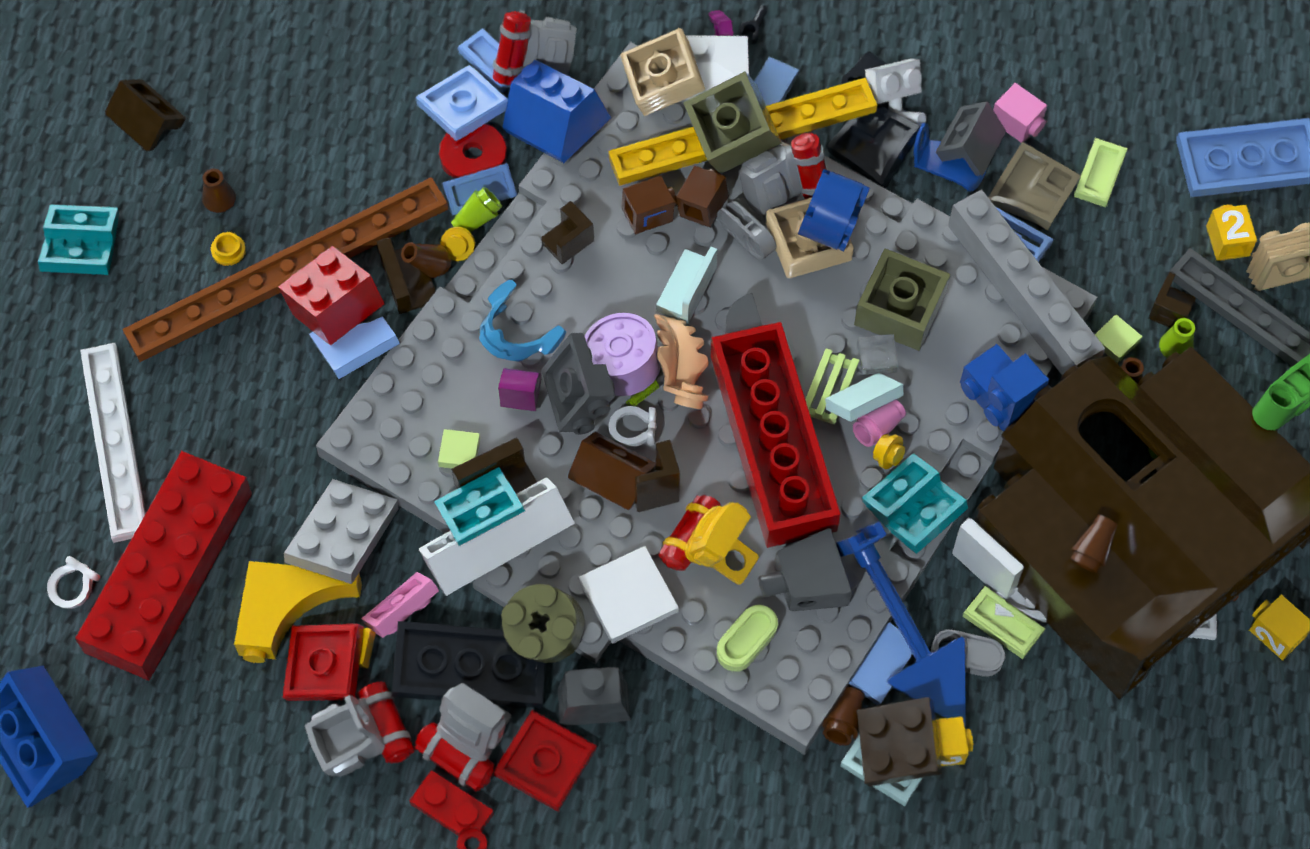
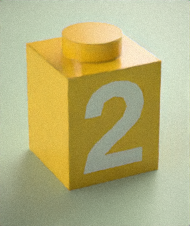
[1206,205,1257,261]
[1249,594,1310,661]
[936,717,973,766]

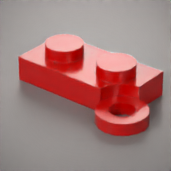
[409,770,494,849]

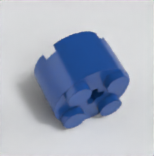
[798,169,870,252]

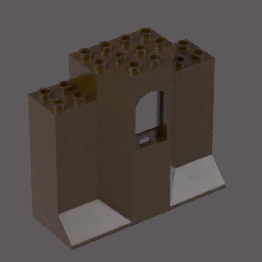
[974,347,1310,700]

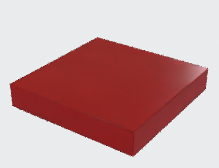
[282,624,364,701]
[493,710,597,812]

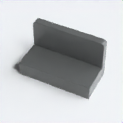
[936,101,1006,176]

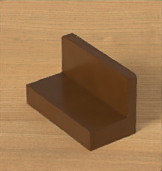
[568,431,655,510]

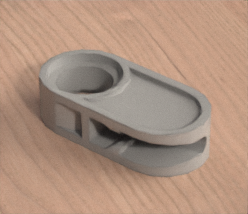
[717,200,776,260]
[931,629,1005,677]

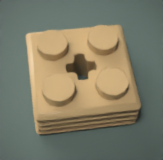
[620,28,705,116]
[765,198,854,278]
[1246,222,1310,291]

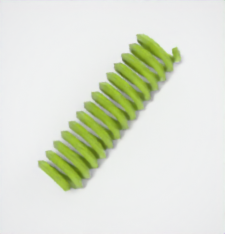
[626,380,659,407]

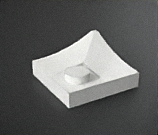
[684,36,749,100]

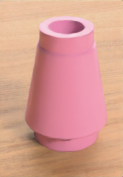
[852,400,906,447]

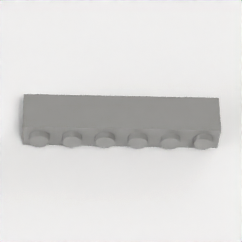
[948,189,1105,375]

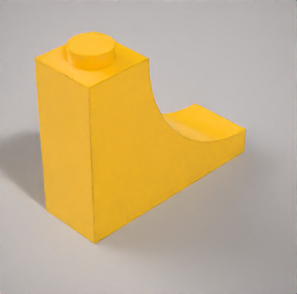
[234,561,362,663]

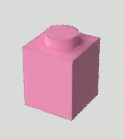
[993,83,1047,143]

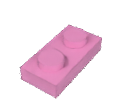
[361,572,439,638]

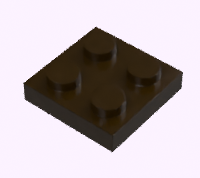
[857,697,942,787]

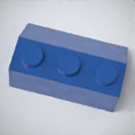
[503,60,611,163]
[0,666,98,808]

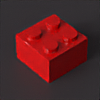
[278,246,385,346]

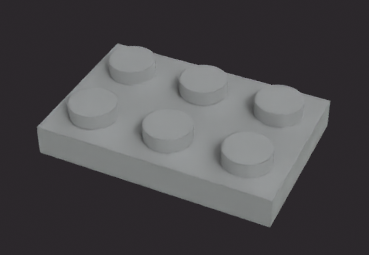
[284,479,399,584]

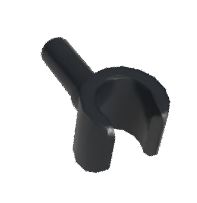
[739,5,768,44]

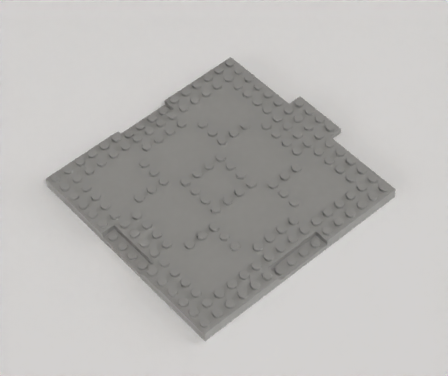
[316,42,1097,755]

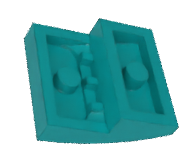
[38,204,119,275]
[862,453,968,554]
[434,467,525,546]

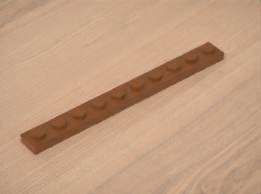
[122,177,448,362]

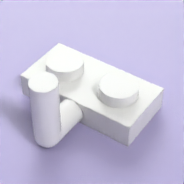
[865,59,926,126]

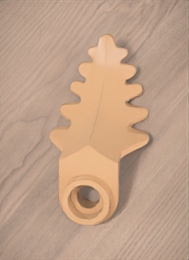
[654,314,709,409]

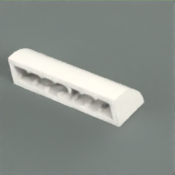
[418,477,575,596]

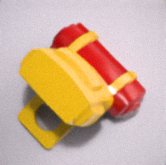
[659,495,759,585]

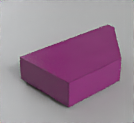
[708,10,734,36]

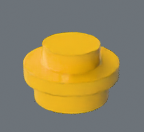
[440,227,475,261]
[211,232,246,266]
[873,434,905,469]

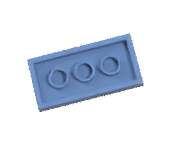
[1176,118,1310,197]

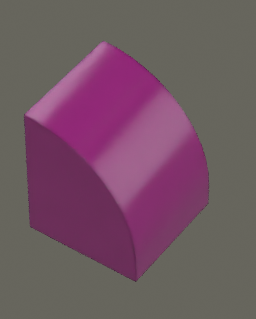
[498,368,542,411]

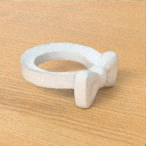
[608,406,657,448]
[47,556,101,609]

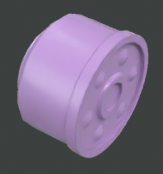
[585,313,661,396]

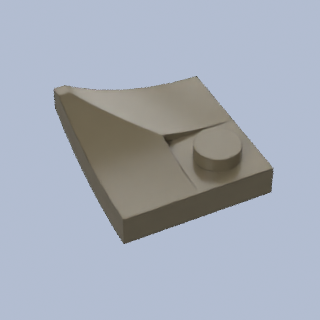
[988,142,1081,230]

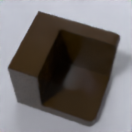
[541,201,594,264]
[1148,272,1196,328]

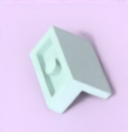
[656,247,718,324]

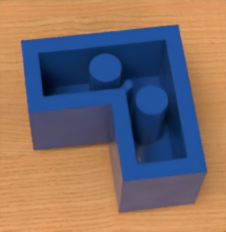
[960,344,1049,432]

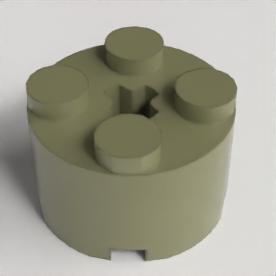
[502,584,585,663]

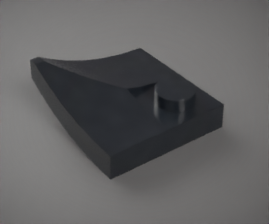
[827,104,920,189]

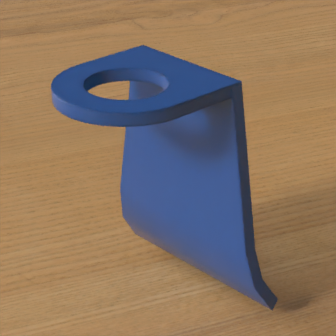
[914,123,987,192]

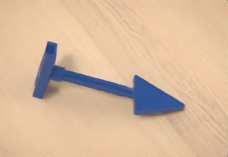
[836,521,965,726]

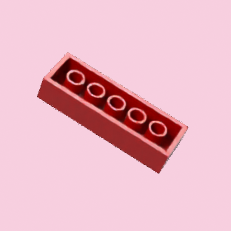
[710,322,841,548]
[75,451,252,681]

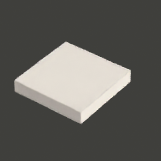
[952,518,1024,601]
[579,546,679,644]

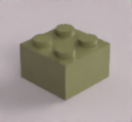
[684,71,782,174]
[854,248,950,351]

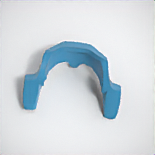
[479,279,566,362]

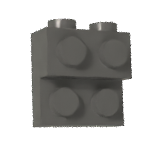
[541,333,615,435]

